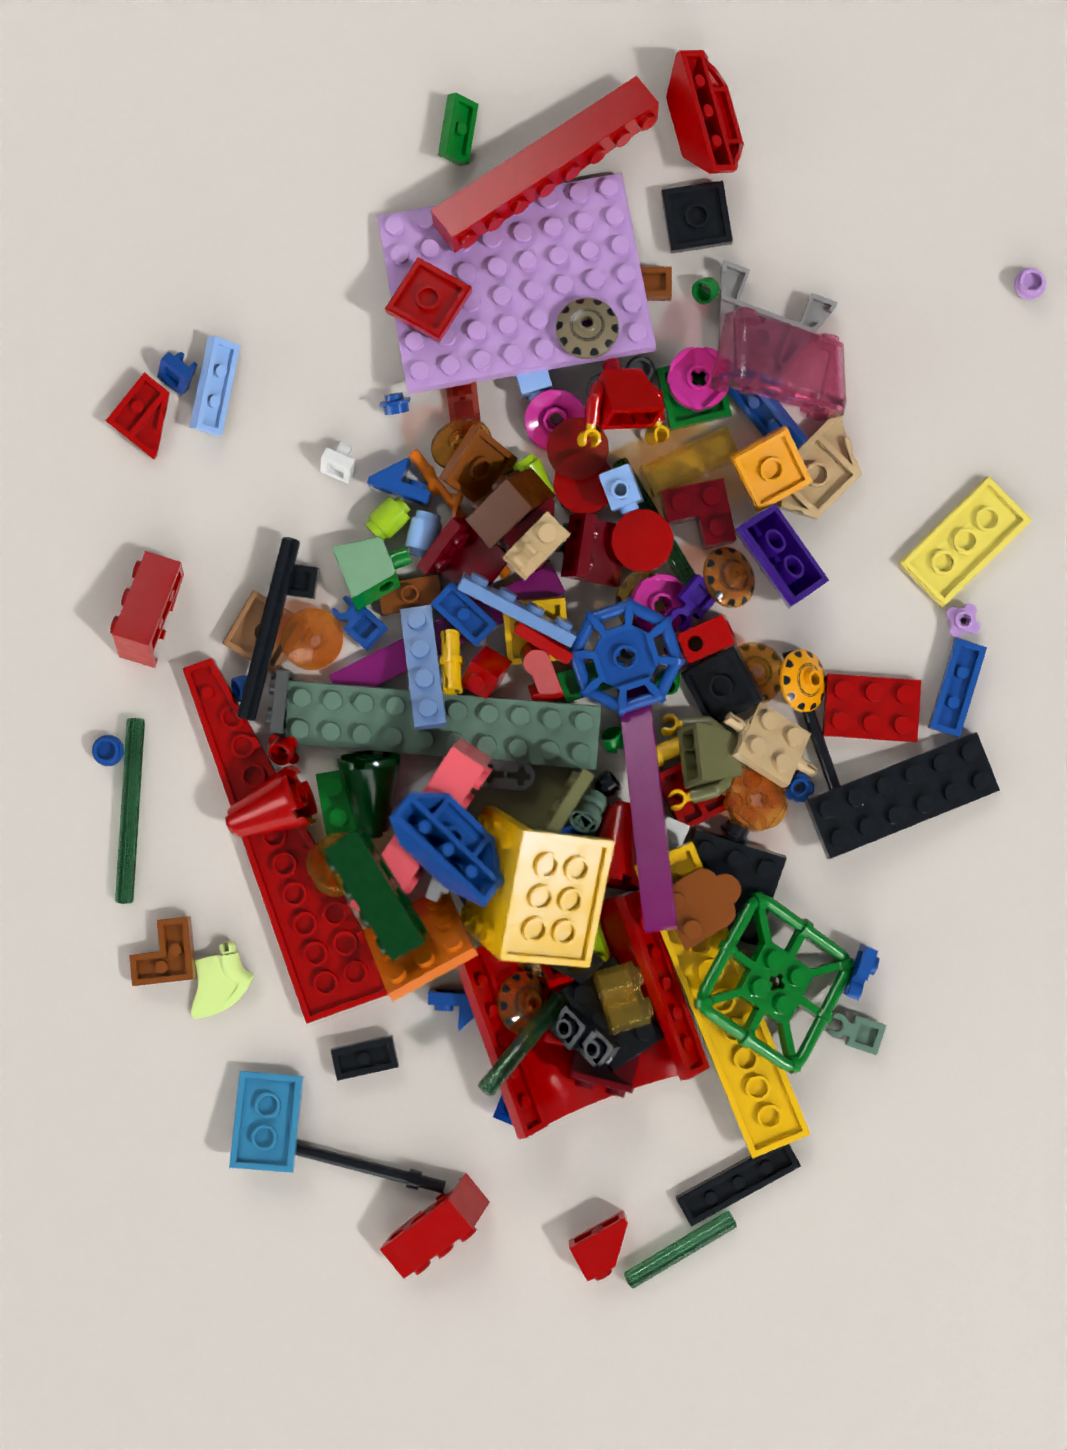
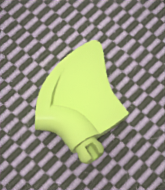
[191,941,255,1019]

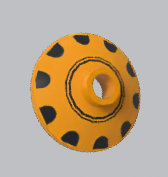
[780,649,826,712]

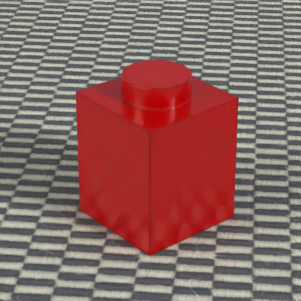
[462,646,512,700]

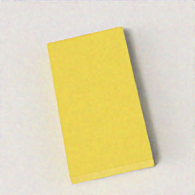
[898,476,1032,608]

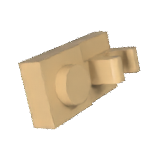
[502,511,570,581]

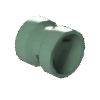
[569,789,609,833]

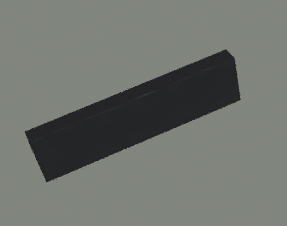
[675,1144,801,1227]

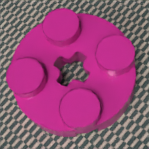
[666,347,730,412]
[630,574,683,637]

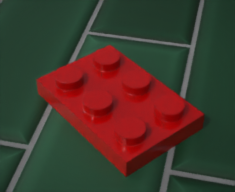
[822,674,921,743]

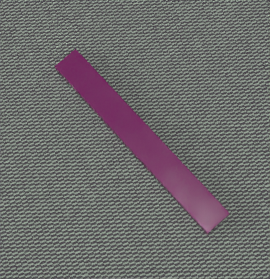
[328,564,566,687]
[617,685,678,933]

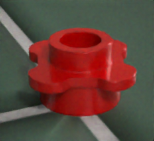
[268,734,300,765]

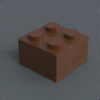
[466,467,556,549]

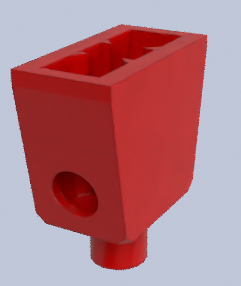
[663,614,738,664]

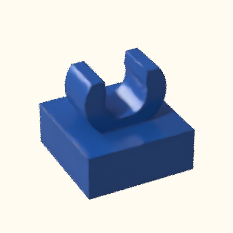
[157,352,197,396]

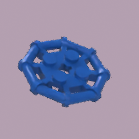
[568,597,685,716]

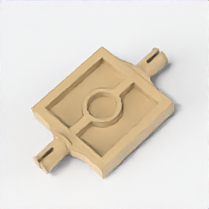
[723,702,818,788]

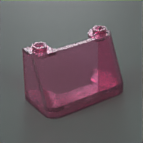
[710,307,846,421]

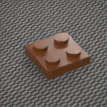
[439,424,518,504]

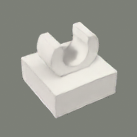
[320,441,355,484]

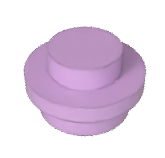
[1014,268,1046,300]

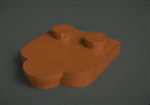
[673,867,741,950]

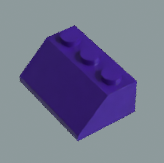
[735,504,829,608]

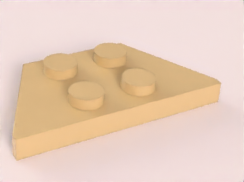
[771,410,862,520]

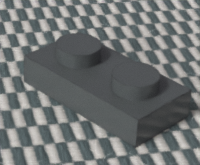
[265,670,293,734]

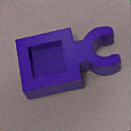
[666,574,718,632]

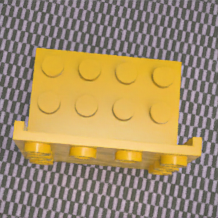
[460,805,614,968]

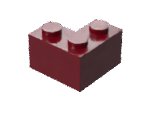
[659,478,737,550]

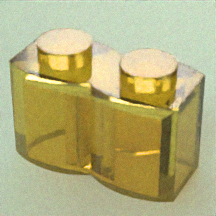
[592,961,654,1035]

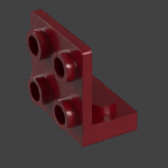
[561,513,622,587]
[416,516,507,604]
[569,1049,640,1098]

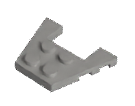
[718,260,838,382]

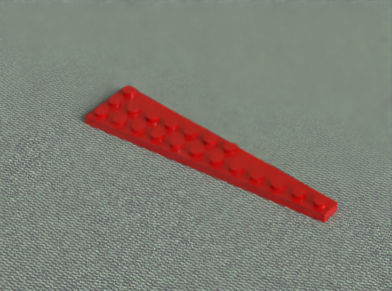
[182,658,388,1024]

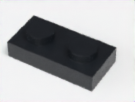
[330,1035,399,1081]

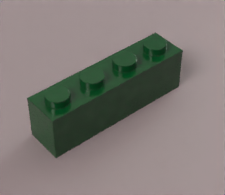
[324,825,430,961]

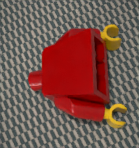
[577,358,669,448]

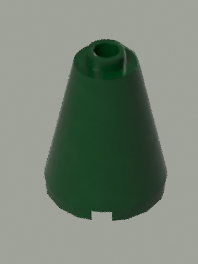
[337,750,400,839]

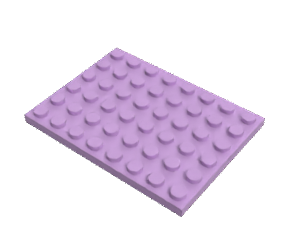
[377,173,656,395]

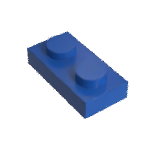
[431,581,498,647]

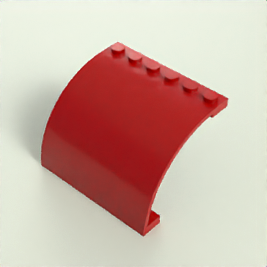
[457,889,710,1139]

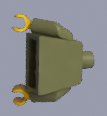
[661,713,749,811]

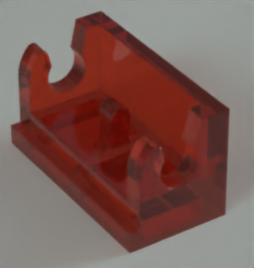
[446,381,482,432]

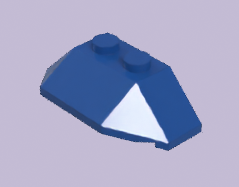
[389,792,504,907]

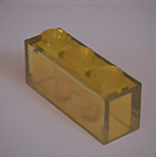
[639,426,738,499]

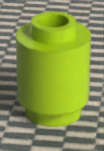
[364,496,411,541]

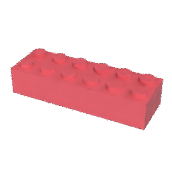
[348,738,493,912]

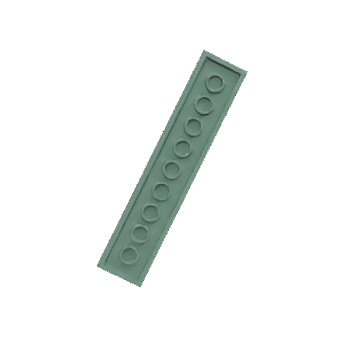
[285,680,602,770]

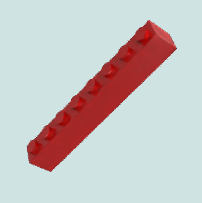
[431,76,659,253]

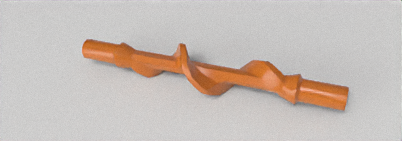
[408,449,512,580]

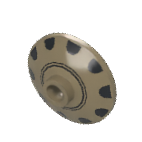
[556,298,619,359]

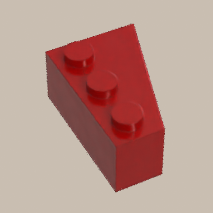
[110,551,184,668]
[380,1173,490,1279]

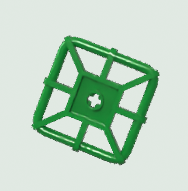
[694,891,855,1074]

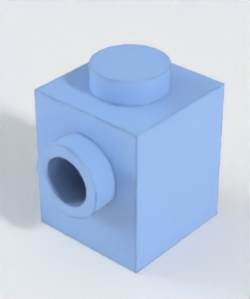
[599,464,644,515]

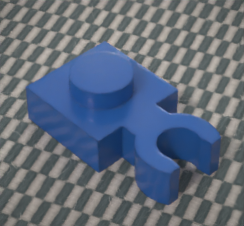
[332,596,388,651]
[843,944,880,1001]

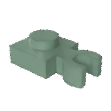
[826,1012,887,1055]

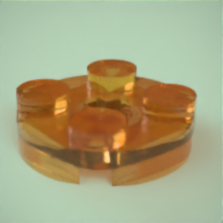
[723,769,788,833]

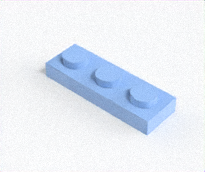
[189,336,240,436]

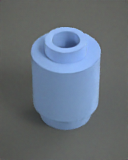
[405,510,442,558]

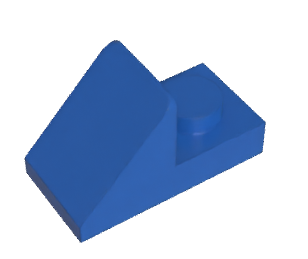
[367,458,432,507]
[428,988,474,1031]

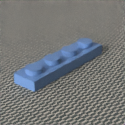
[457,572,577,648]
[400,605,447,731]

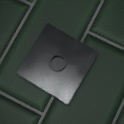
[661,180,733,254]
[681,644,766,723]

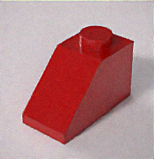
[569,1210,628,1282]

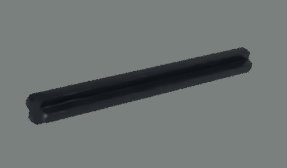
[237,537,300,721]

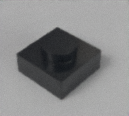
[287,564,319,600]

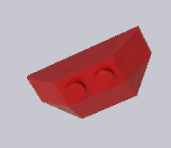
[666,50,744,174]

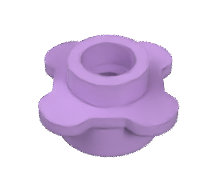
[946,604,980,638]

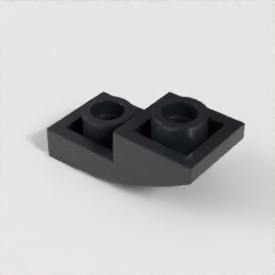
[549,1004,621,1072]

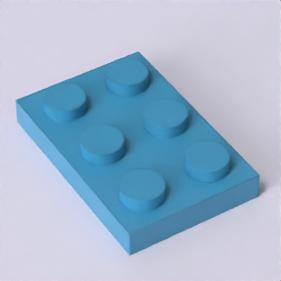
[229,1071,304,1173]

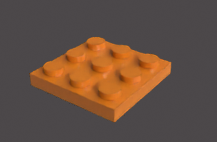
[363,892,478,1002]

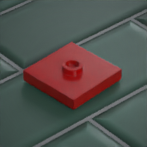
[385,257,472,343]

